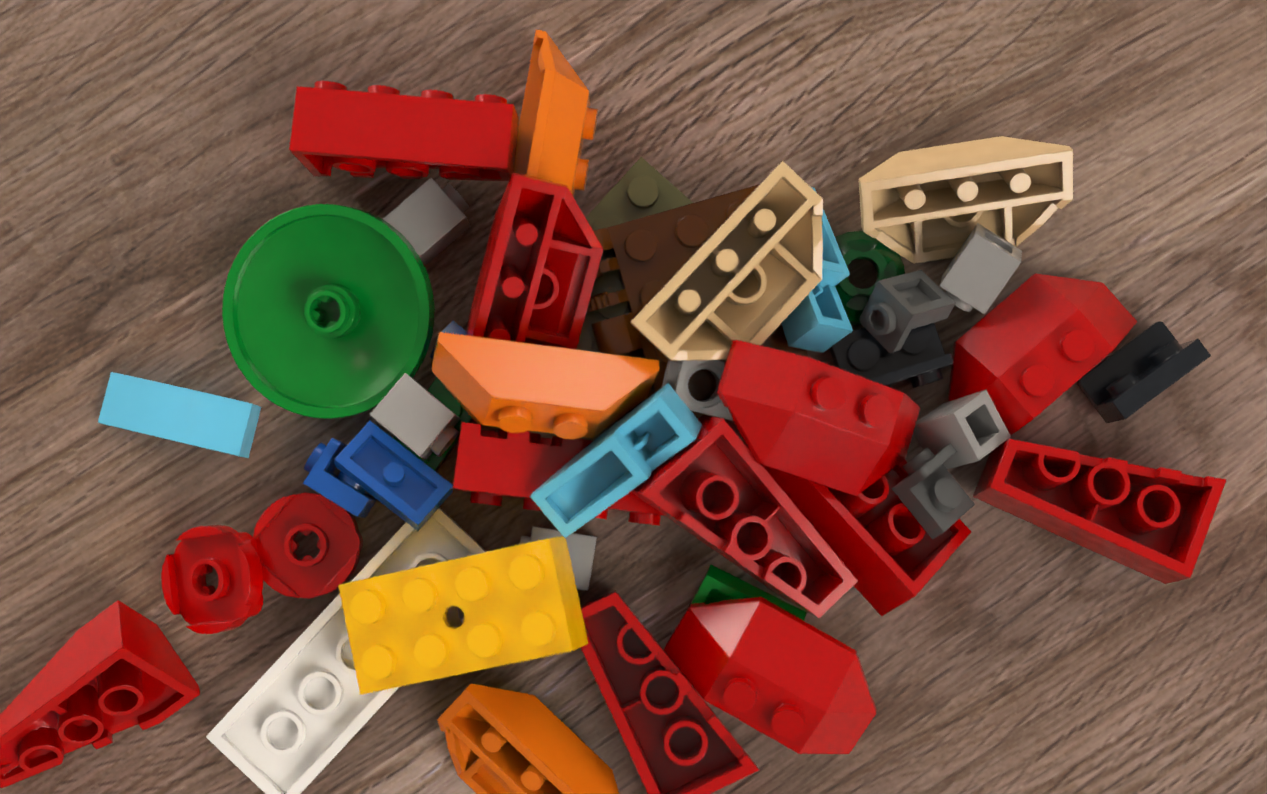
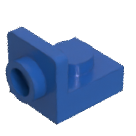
[303,438,377,518]

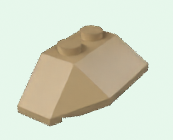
[858,136,1073,264]
[630,161,823,361]

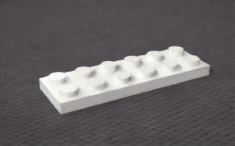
[206,507,487,794]

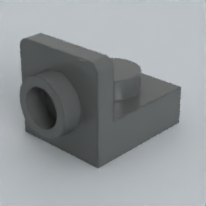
[859,270,956,353]
[892,443,975,540]

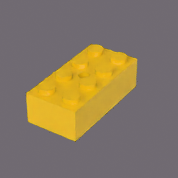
[338,536,588,695]

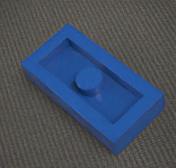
[334,421,453,531]

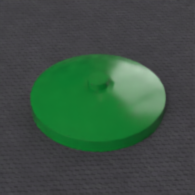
[222,204,435,419]

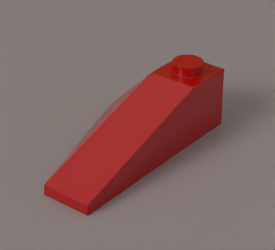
[0,600,200,788]

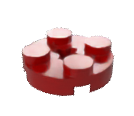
[253,492,363,599]
[161,525,264,634]

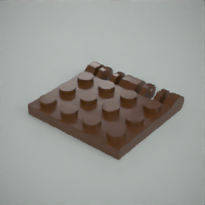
[587,184,808,419]

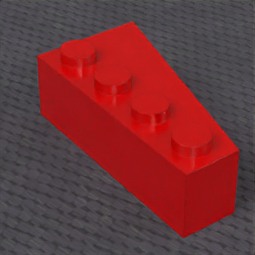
[289,81,519,181]
[630,415,858,618]
[453,422,664,526]
[972,439,1227,584]
[581,590,759,794]

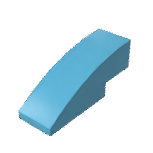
[781,187,853,353]
[98,372,261,458]
[530,383,702,538]

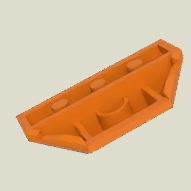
[514,30,598,197]
[432,332,659,439]
[437,684,619,794]

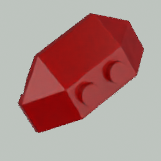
[466,172,604,350]
[948,273,1137,436]
[717,340,921,496]
[664,597,877,754]

